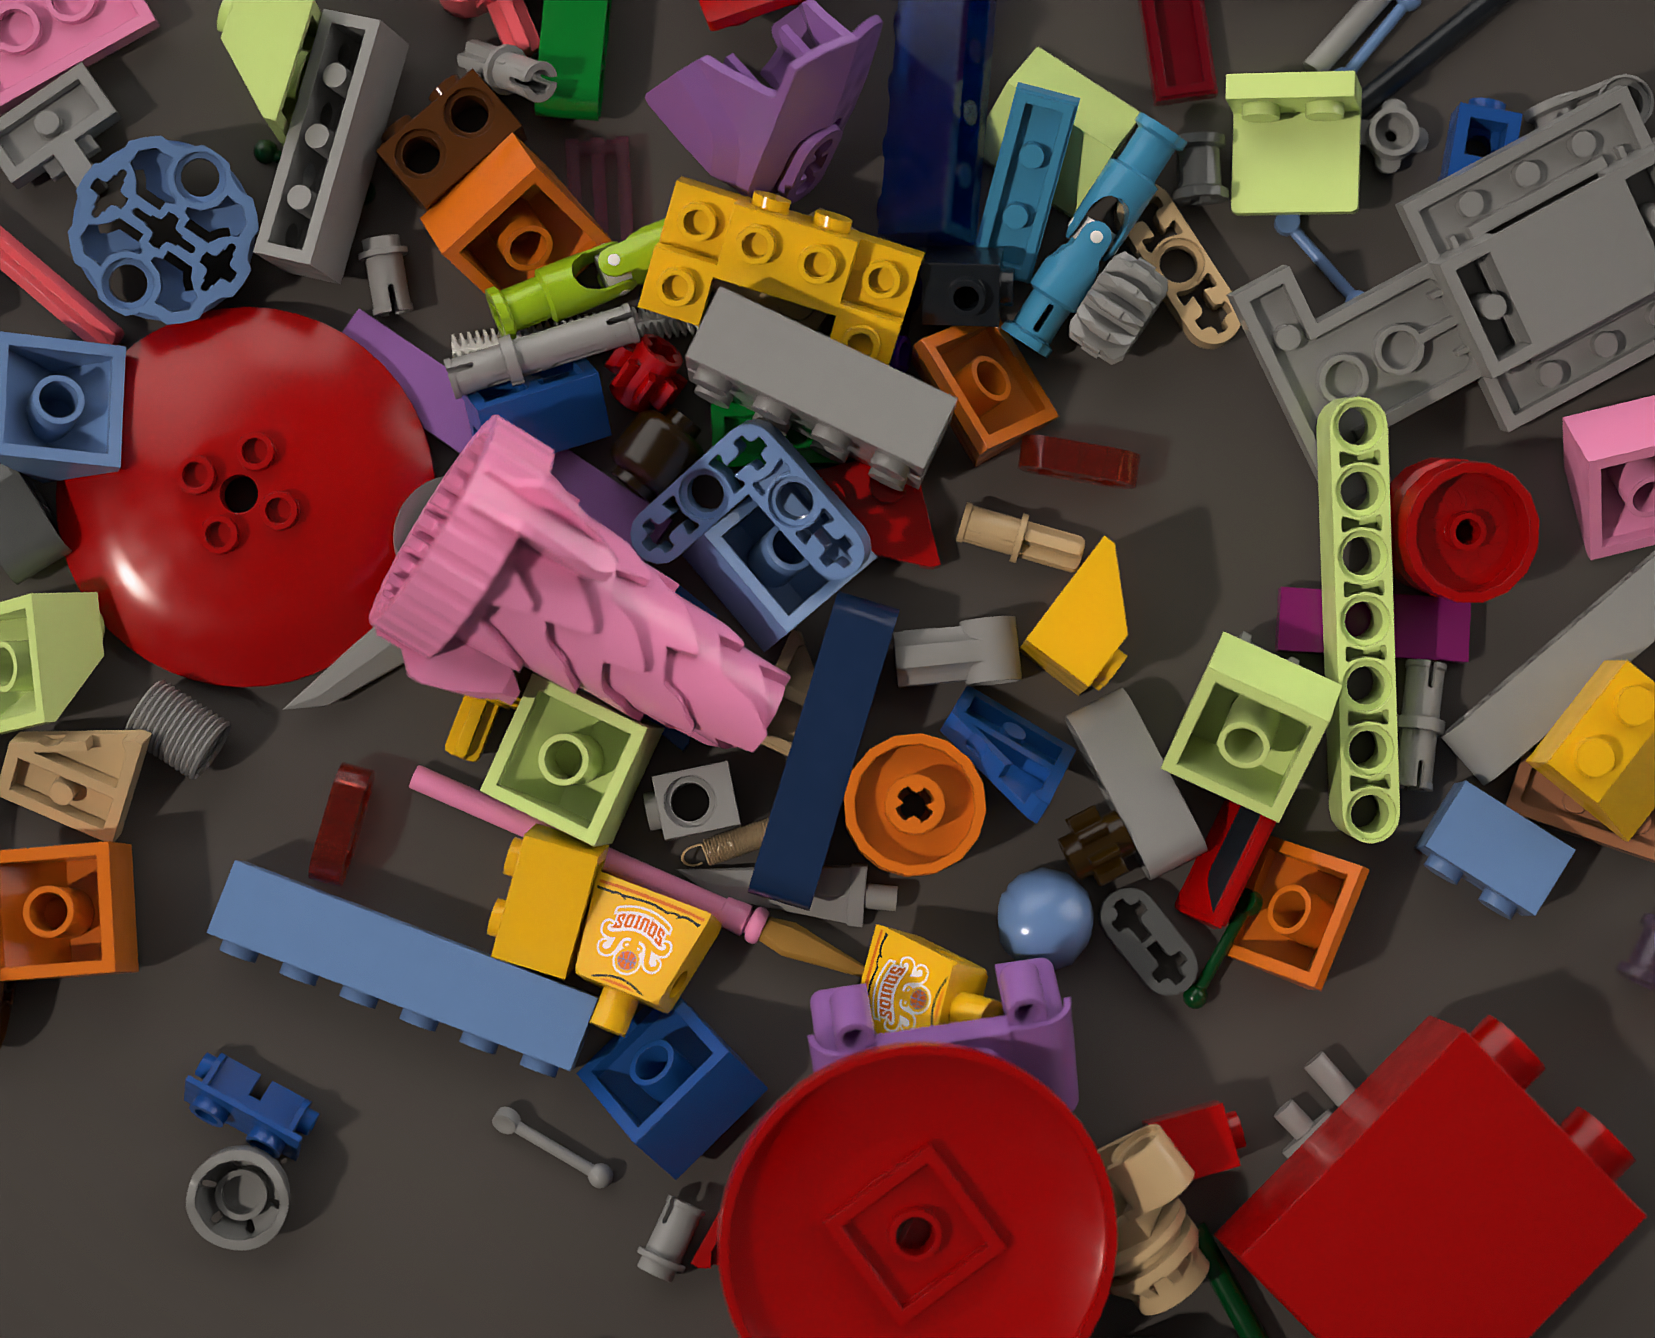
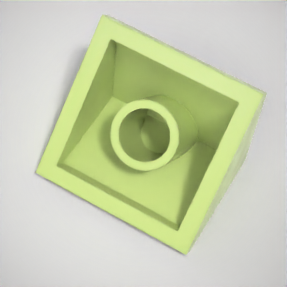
[969,46,1140,218]

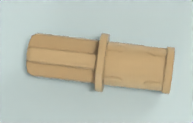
[956,502,1085,573]

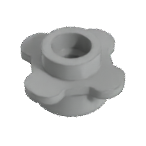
[1360,99,1429,174]

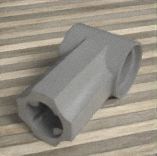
[893,616,1022,688]

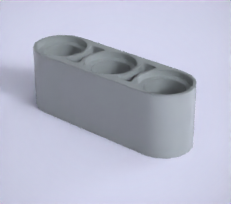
[1065,687,1208,881]

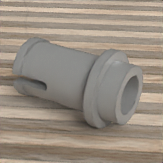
[358,234,414,317]
[636,1194,706,1283]

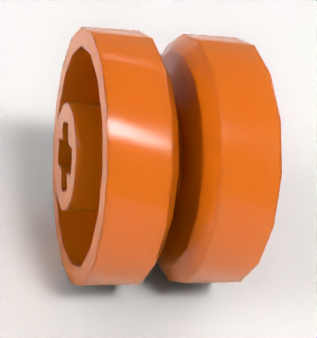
[843,733,986,877]

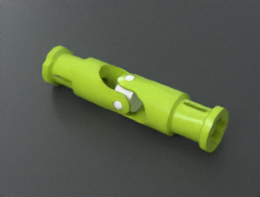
[485,218,665,340]

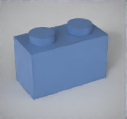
[1414,781,1576,920]

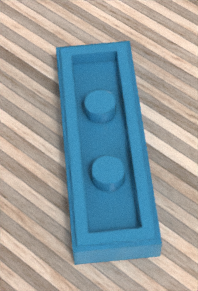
[975,82,1080,284]

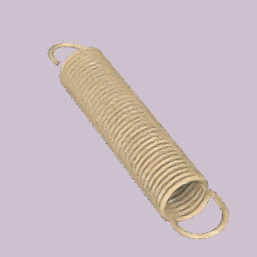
[681,817,769,867]

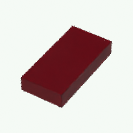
[1138,0,1218,107]

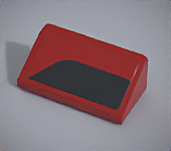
[1174,799,1276,929]

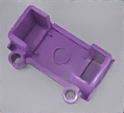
[808,958,1079,1111]

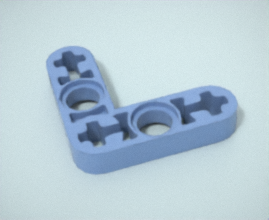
[630,419,871,580]

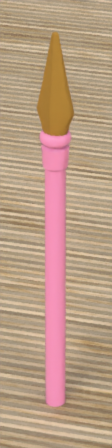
[409,765,865,978]

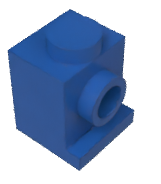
[1438,98,1523,181]

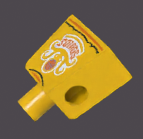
[576,871,722,1037]
[860,924,1004,1034]

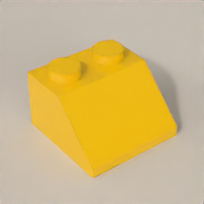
[1019,536,1128,696]
[1526,660,1655,842]

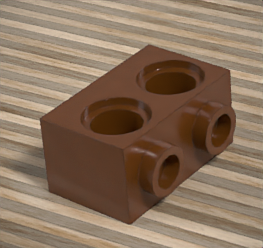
[376,68,527,213]

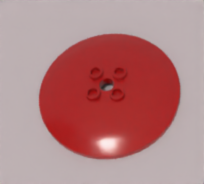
[56,307,437,688]
[717,1041,1117,1338]

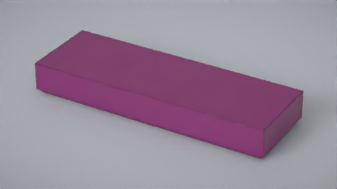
[1275,587,1471,664]

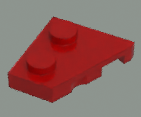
[816,461,941,570]

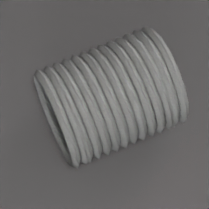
[125,679,231,780]

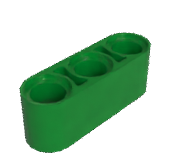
[535,0,612,121]

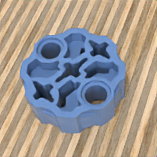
[68,135,259,325]

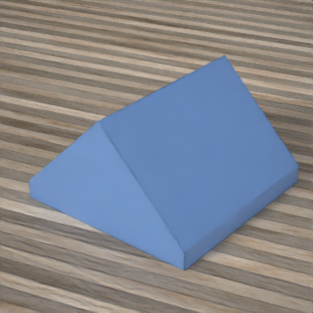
[0,331,126,483]

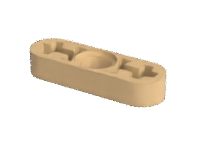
[1114,184,1241,349]

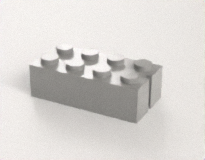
[685,286,958,491]

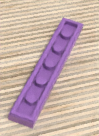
[342,309,673,563]

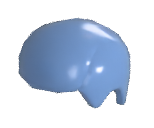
[998,867,1094,970]

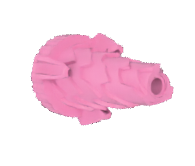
[369,415,791,752]

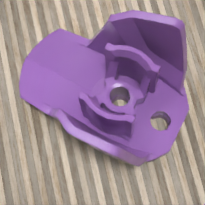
[645,0,883,203]

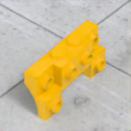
[638,176,925,366]

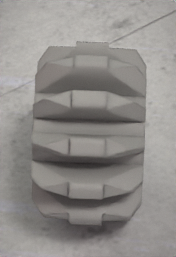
[1069,251,1168,365]

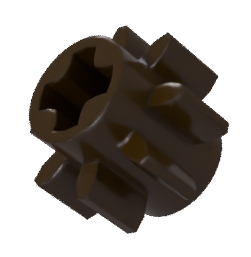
[1057,805,1137,886]

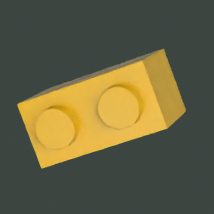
[487,823,609,979]

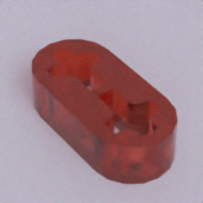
[1017,435,1141,489]
[308,762,375,887]

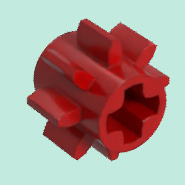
[604,334,688,413]

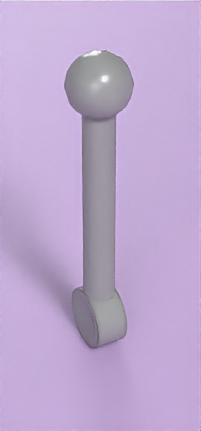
[492,1107,613,1189]

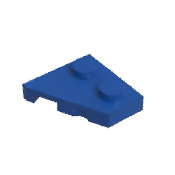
[940,686,1077,824]

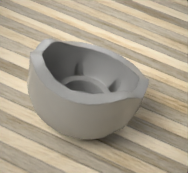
[186,1145,291,1251]

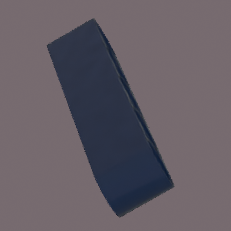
[748,591,900,911]

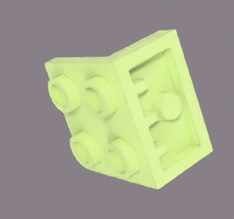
[1225,71,1362,216]

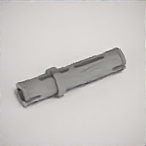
[443,302,640,400]

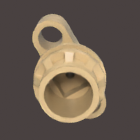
[1097,1124,1210,1316]

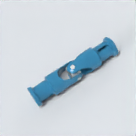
[1001,112,1188,358]

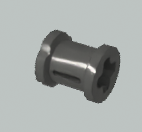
[1172,132,1229,207]

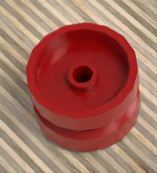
[1390,457,1540,603]

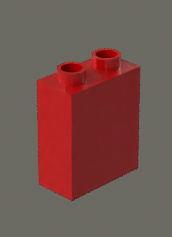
[1213,1014,1647,1338]

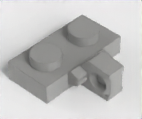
[0,62,122,195]

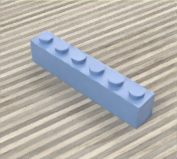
[206,860,600,1078]

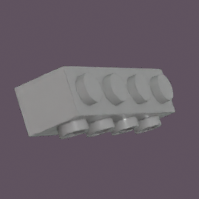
[253,9,409,284]

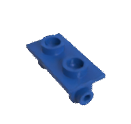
[184,1052,320,1161]

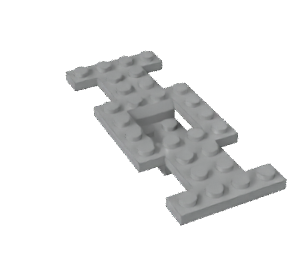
[1227,86,1655,509]

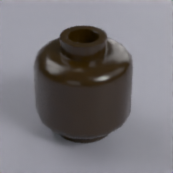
[611,407,705,504]

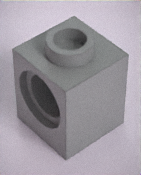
[643,761,742,842]

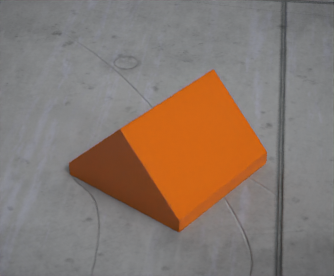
[911,319,1060,467]
[1226,835,1369,991]

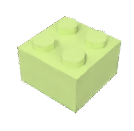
[1160,631,1342,823]

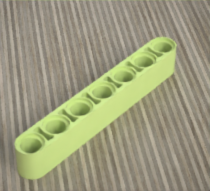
[1316,397,1400,844]

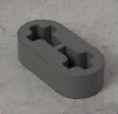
[1098,888,1198,996]

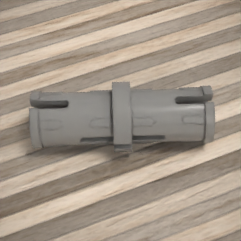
[1397,659,1447,792]

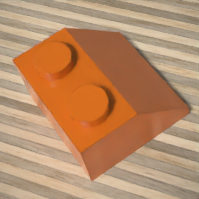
[420,132,612,294]
[0,841,139,982]

